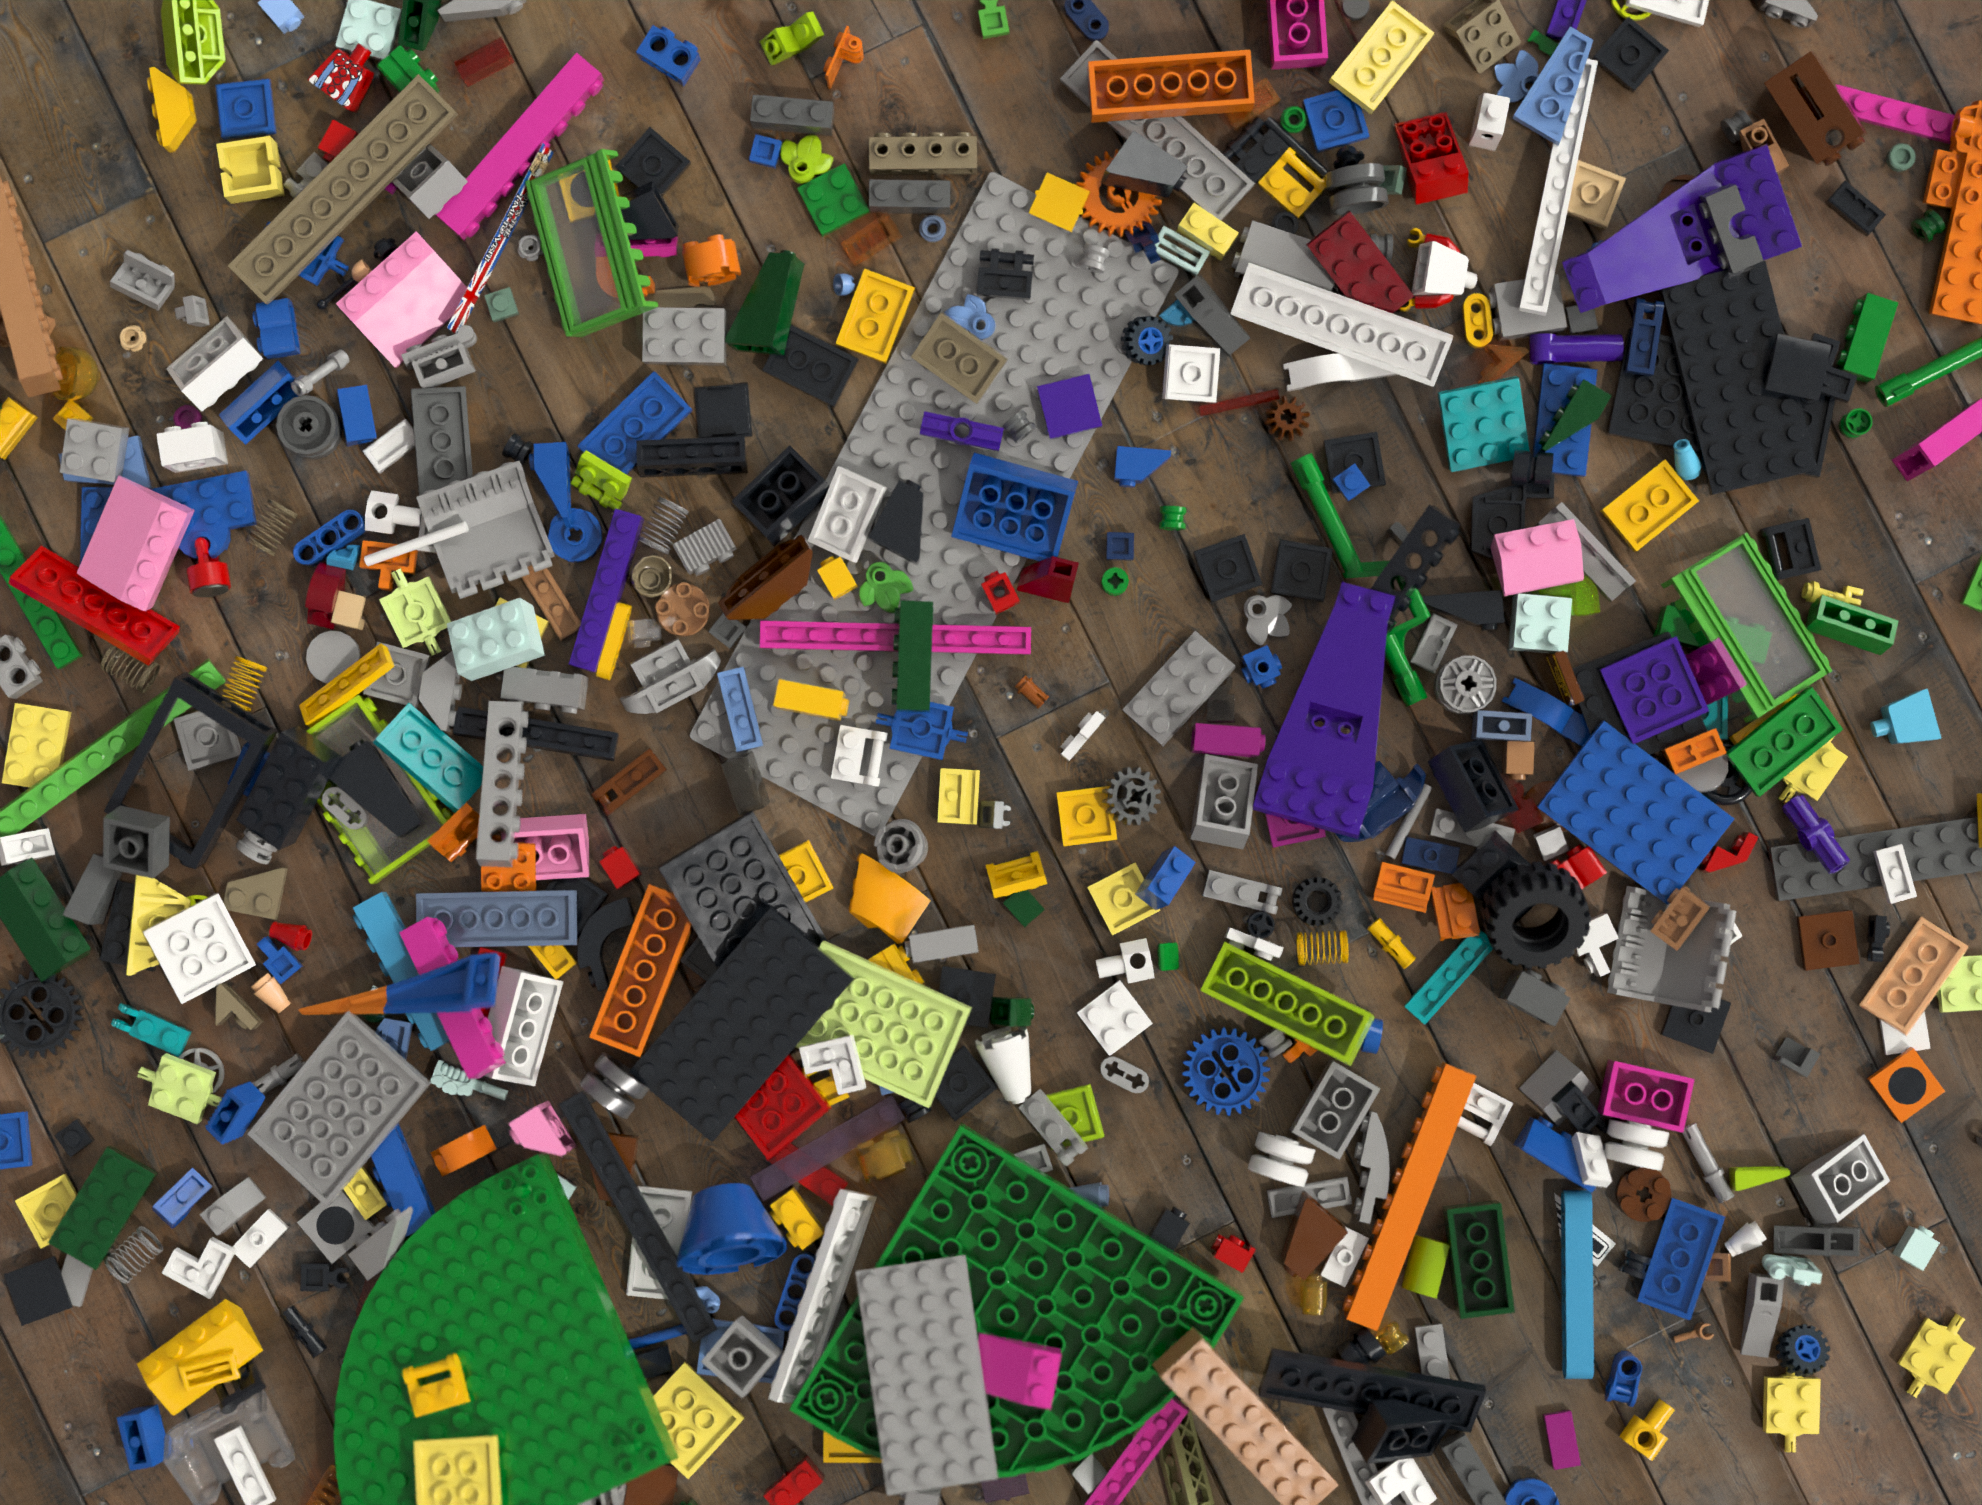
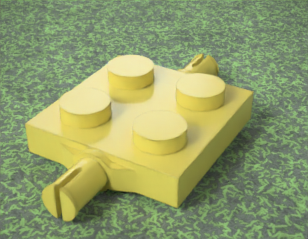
[1778,737,1848,804]
[1897,1313,1975,1398]
[1763,1367,1821,1453]

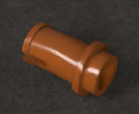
[1014,675,1050,709]

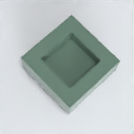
[1379,165,1407,195]
[484,287,519,322]

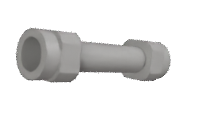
[291,350,349,396]

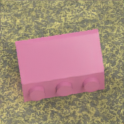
[1490,519,1584,596]
[501,814,589,880]
[509,1100,577,1156]

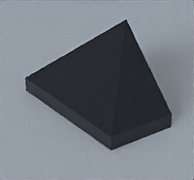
[634,1345,674,1379]

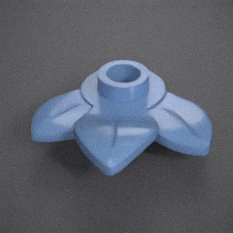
[1494,50,1539,102]
[944,294,996,339]

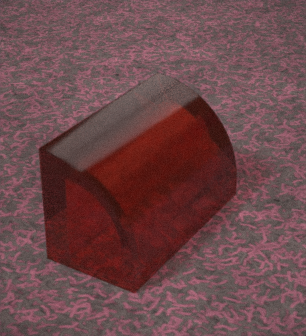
[454,37,515,87]

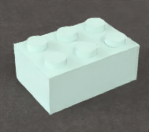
[447,598,545,681]

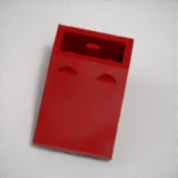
[1394,112,1469,205]

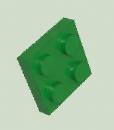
[797,163,870,237]

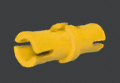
[1367,918,1416,969]

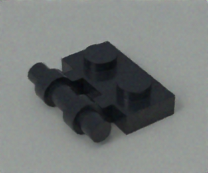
[1222,116,1290,185]
[977,248,1034,300]

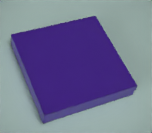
[1037,374,1102,440]

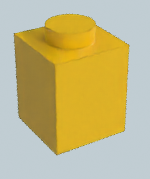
[817,556,858,600]

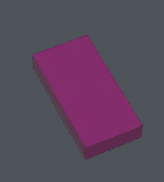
[1543,1410,1581,1470]

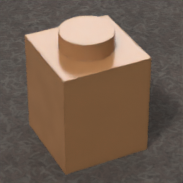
[1502,741,1534,780]

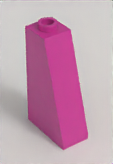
[1892,398,1982,482]

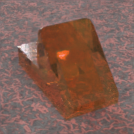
[1477,344,1529,384]

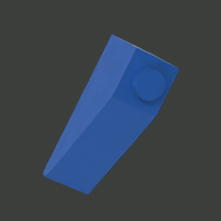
[529,442,572,528]

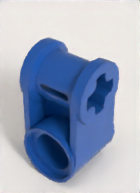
[1604,1351,1642,1407]

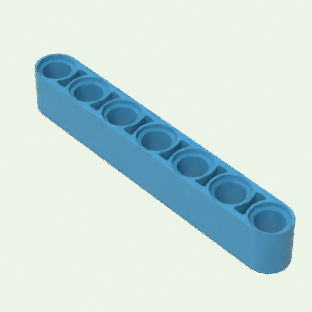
[1561,1190,1594,1379]

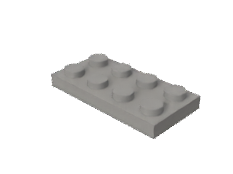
[1123,631,1236,747]

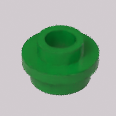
[1280,106,1307,133]

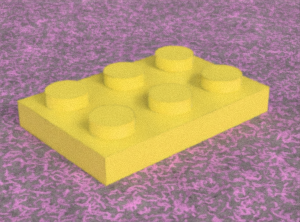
[2,703,71,787]

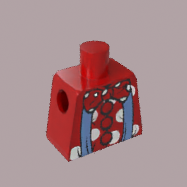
[308,43,374,113]

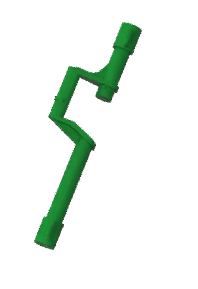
[1875,337,1982,407]
[1290,453,1431,707]

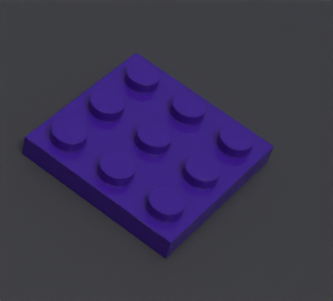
[1599,636,1709,744]

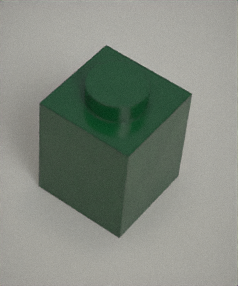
[1003,890,1045,928]

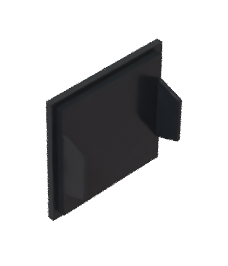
[694,383,752,438]
[4,1256,73,1326]

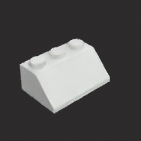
[166,316,263,411]

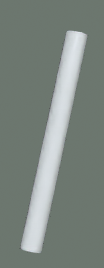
[364,521,469,566]

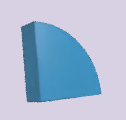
[1159,299,1195,326]
[327,545,361,570]

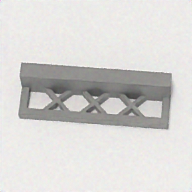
[1537,502,1636,602]

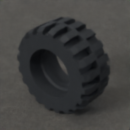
[1481,862,1591,969]

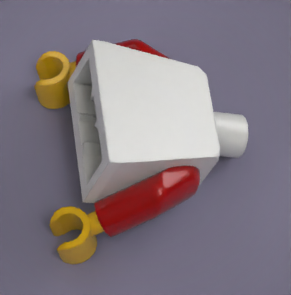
[1398,228,1477,312]

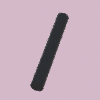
[1264,116,1329,179]

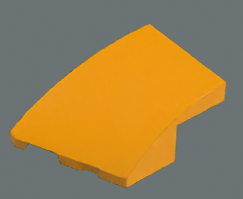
[849,853,931,944]

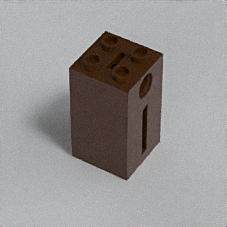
[1764,51,1868,166]

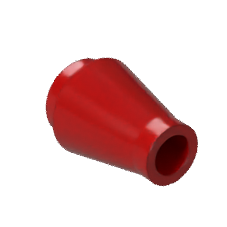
[269,921,312,951]

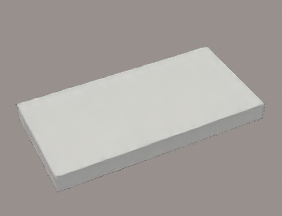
[626,1186,692,1300]

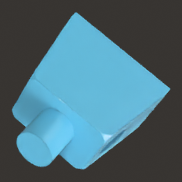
[1870,689,1941,744]

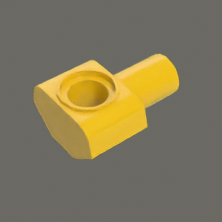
[1619,1399,1675,1461]

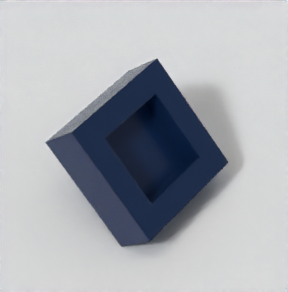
[1106,532,1134,561]

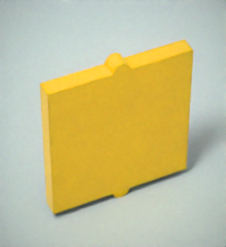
[1029,173,1090,233]

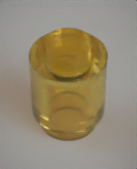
[1299,1274,1327,1315]

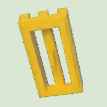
[178,1350,241,1393]

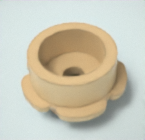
[120,325,146,352]

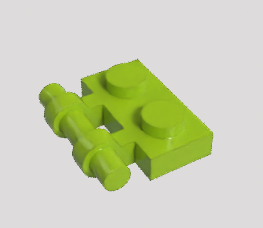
[571,450,632,511]

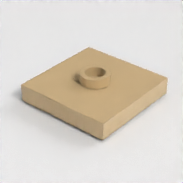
[1567,160,1626,230]

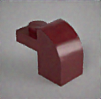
[305,562,346,629]

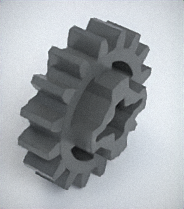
[1102,767,1161,826]

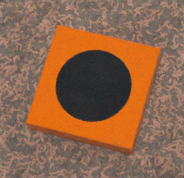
[1867,1047,1945,1123]

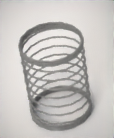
[638,497,689,554]
[104,1226,163,1284]

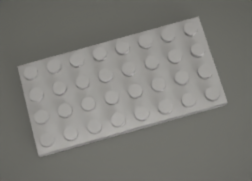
[856,1255,998,1495]

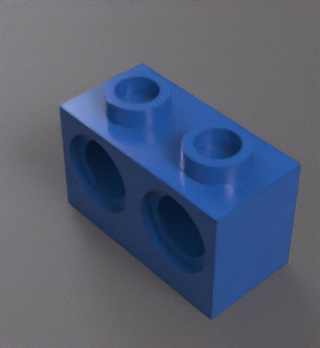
[636,25,701,86]

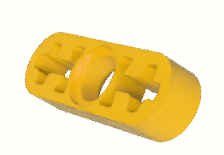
[596,602,632,680]

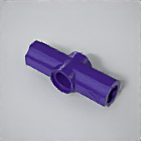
[920,411,1004,452]
[1782,795,1850,874]

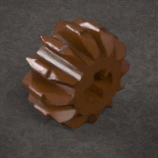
[1264,395,1310,442]

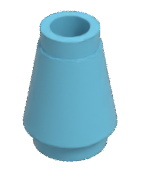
[1673,439,1702,480]

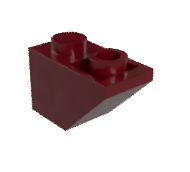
[1017,556,1079,603]

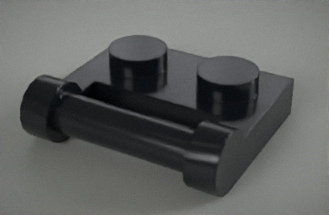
[1760,518,1822,581]
[214,1358,266,1414]

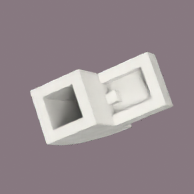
[1574,913,1618,977]

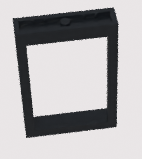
[104,672,278,869]

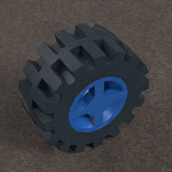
[1121,316,1173,365]
[1776,1324,1830,1377]

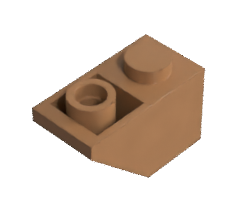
[1739,119,1789,175]

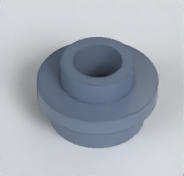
[919,215,946,242]

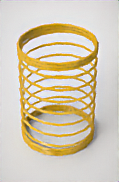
[222,656,267,712]
[1297,930,1348,966]

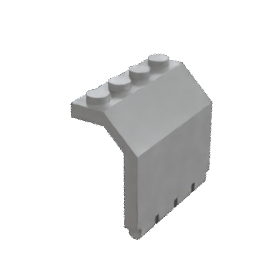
[416,460,555,599]
[1607,886,1737,1013]

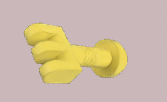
[1802,581,1864,606]

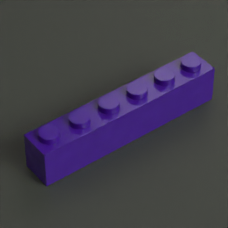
[569,509,644,673]

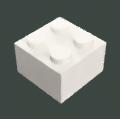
[157,422,228,473]

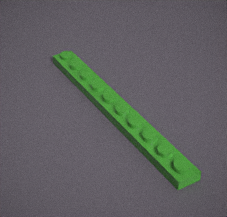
[0,658,226,837]

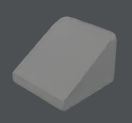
[1071,1454,1108,1494]

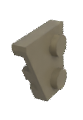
[223,868,288,920]

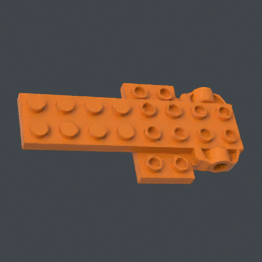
[1923,100,1982,325]

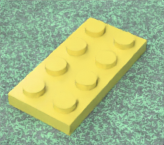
[1329,1,1435,114]

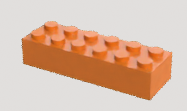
[1087,50,1255,123]
[589,884,693,1057]

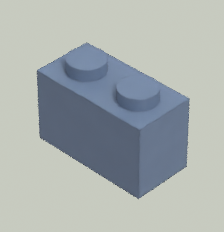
[1471,710,1532,742]

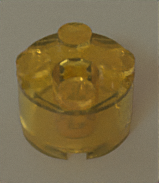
[855,1130,917,1184]

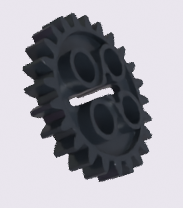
[0,971,84,1059]

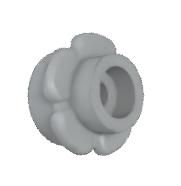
[518,235,543,261]

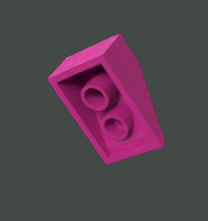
[978,1333,1061,1409]

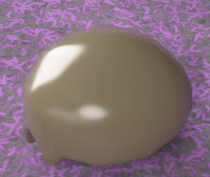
[631,555,672,598]

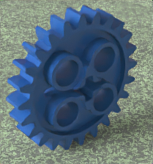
[1182,1027,1270,1116]

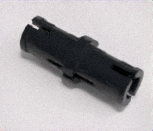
[280,1305,328,1359]

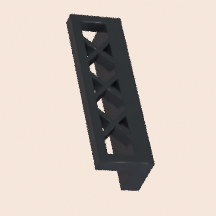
[636,436,748,478]

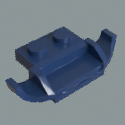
[1335,761,1426,842]

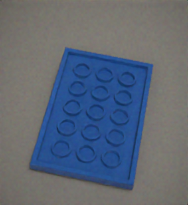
[1536,720,1734,905]

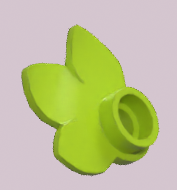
[781,134,833,184]

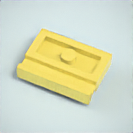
[937,768,980,825]

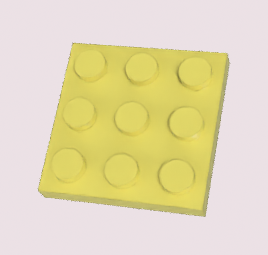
[653,1361,745,1479]
[414,1436,501,1505]

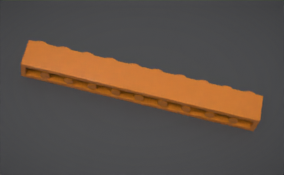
[1342,1062,1476,1331]

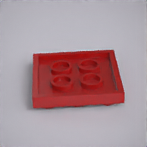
[735,1053,832,1160]

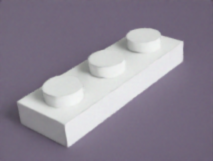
[214,1425,276,1505]

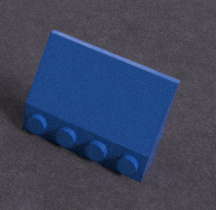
[951,453,1078,561]

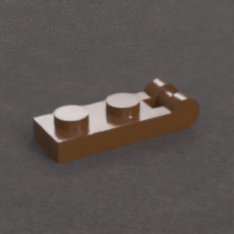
[591,748,667,816]

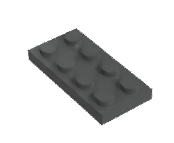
[410,386,473,496]

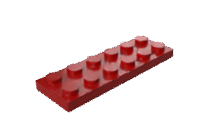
[9,545,180,666]

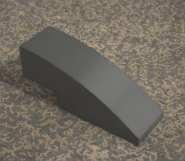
[1774,1225,1860,1256]

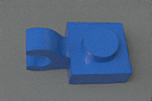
[257,936,303,984]

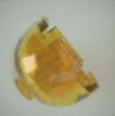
[52,347,100,401]

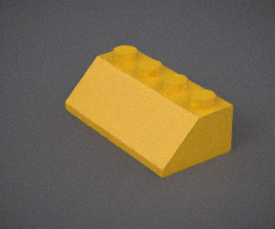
[137,1299,263,1416]

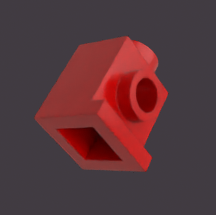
[981,571,1020,615]
[1211,1234,1256,1273]

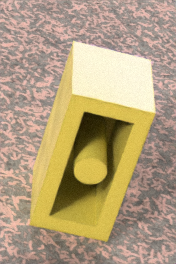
[1177,203,1238,261]

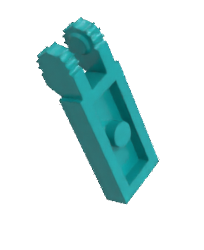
[111,1003,192,1057]

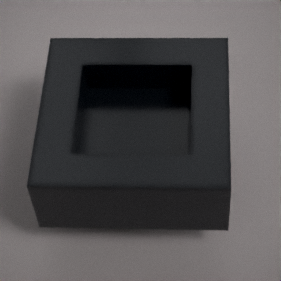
[54,1119,95,1157]

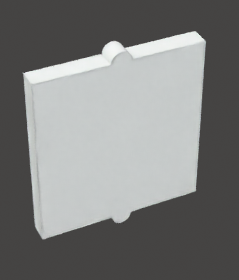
[1879,1011,1930,1055]

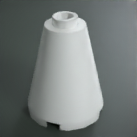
[975,1026,1031,1104]

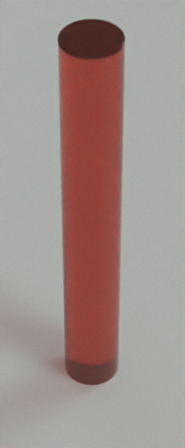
[1199,389,1280,417]

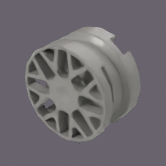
[235,827,278,864]

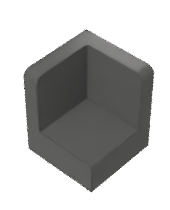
[1772,1037,1820,1078]

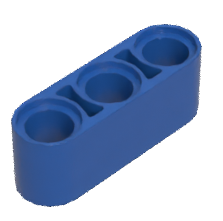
[293,510,366,567]
[774,1251,816,1331]

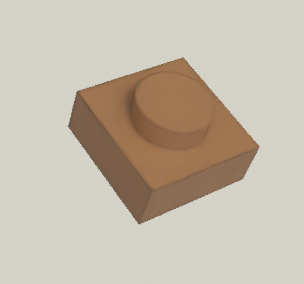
[1704,1253,1731,1282]

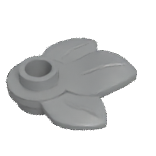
[1244,595,1292,646]

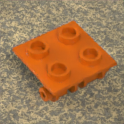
[823,26,864,89]
[481,835,536,892]

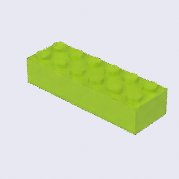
[1200,942,1375,1066]

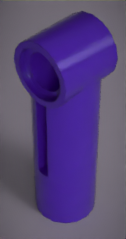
[1529,333,1624,365]

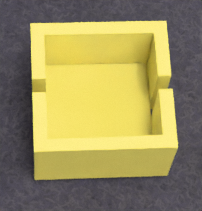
[216,136,285,204]

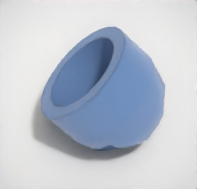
[833,273,856,296]

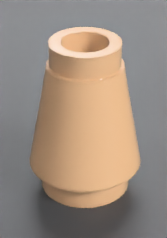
[251,973,290,1014]

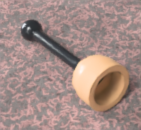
[317,259,372,310]

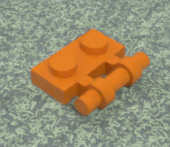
[427,803,480,862]

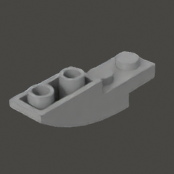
[1759,0,1818,28]
[1353,1110,1390,1224]

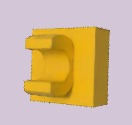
[53,399,93,430]

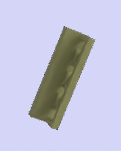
[1158,1399,1214,1505]

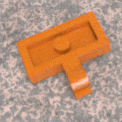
[359,540,418,591]

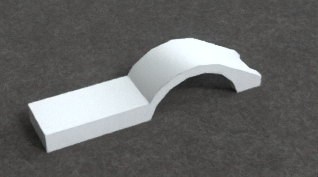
[1283,353,1399,391]

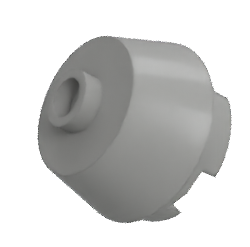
[874,819,928,873]

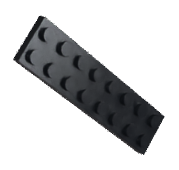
[1258,1348,1486,1433]

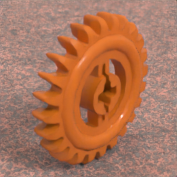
[1076,149,1162,238]

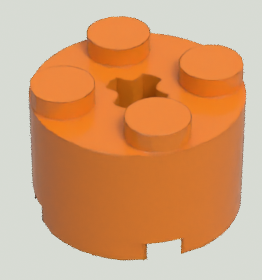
[682,235,741,287]

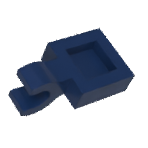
[1124,221,1161,264]

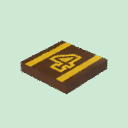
[1545,650,1584,706]

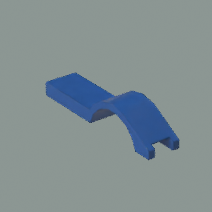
[1501,678,1590,747]

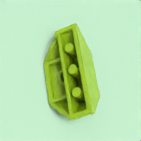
[161,0,225,85]

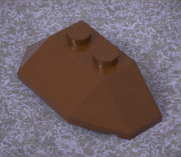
[718,534,813,620]

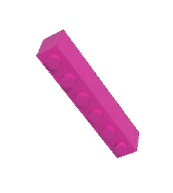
[399,917,506,1079]

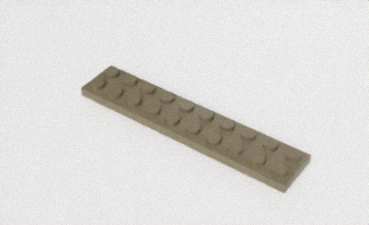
[228,74,458,305]

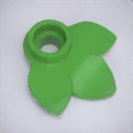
[859,561,913,613]

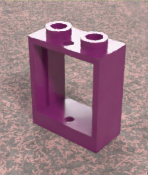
[1190,723,1266,758]

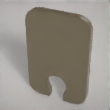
[635,286,715,344]

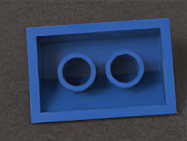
[1513,1116,1596,1193]

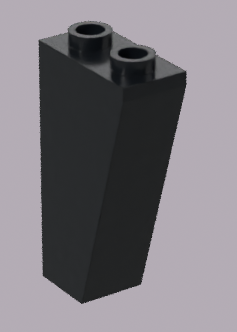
[329,739,426,838]

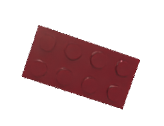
[1306,210,1414,314]

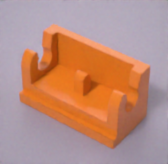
[1662,728,1726,774]

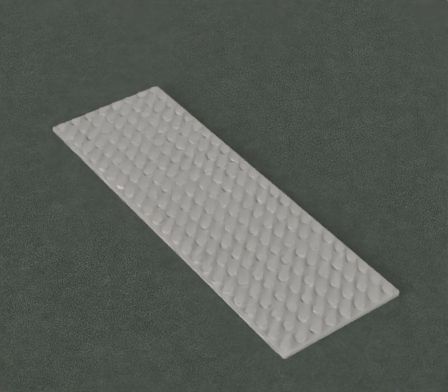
[690,172,1179,837]

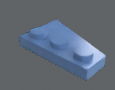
[58,436,152,489]

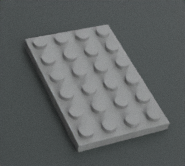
[248,1011,431,1207]

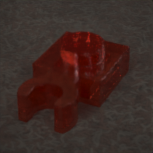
[1509,782,1543,833]

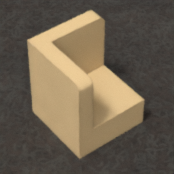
[331,591,366,631]

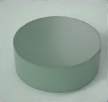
[1886,143,1916,172]

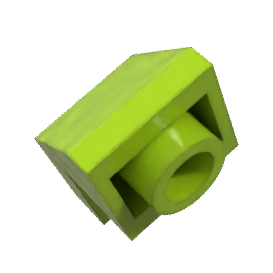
[760,12,825,65]

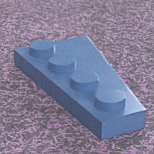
[1512,26,1593,146]

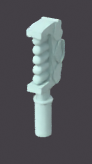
[431,1060,508,1101]

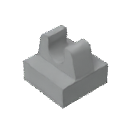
[175,295,210,327]

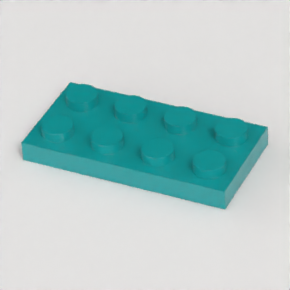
[373,703,484,813]

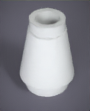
[1724,1221,1767,1257]

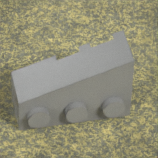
[500,667,589,714]

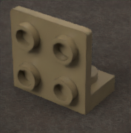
[1442,0,1521,73]

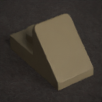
[215,983,264,1030]

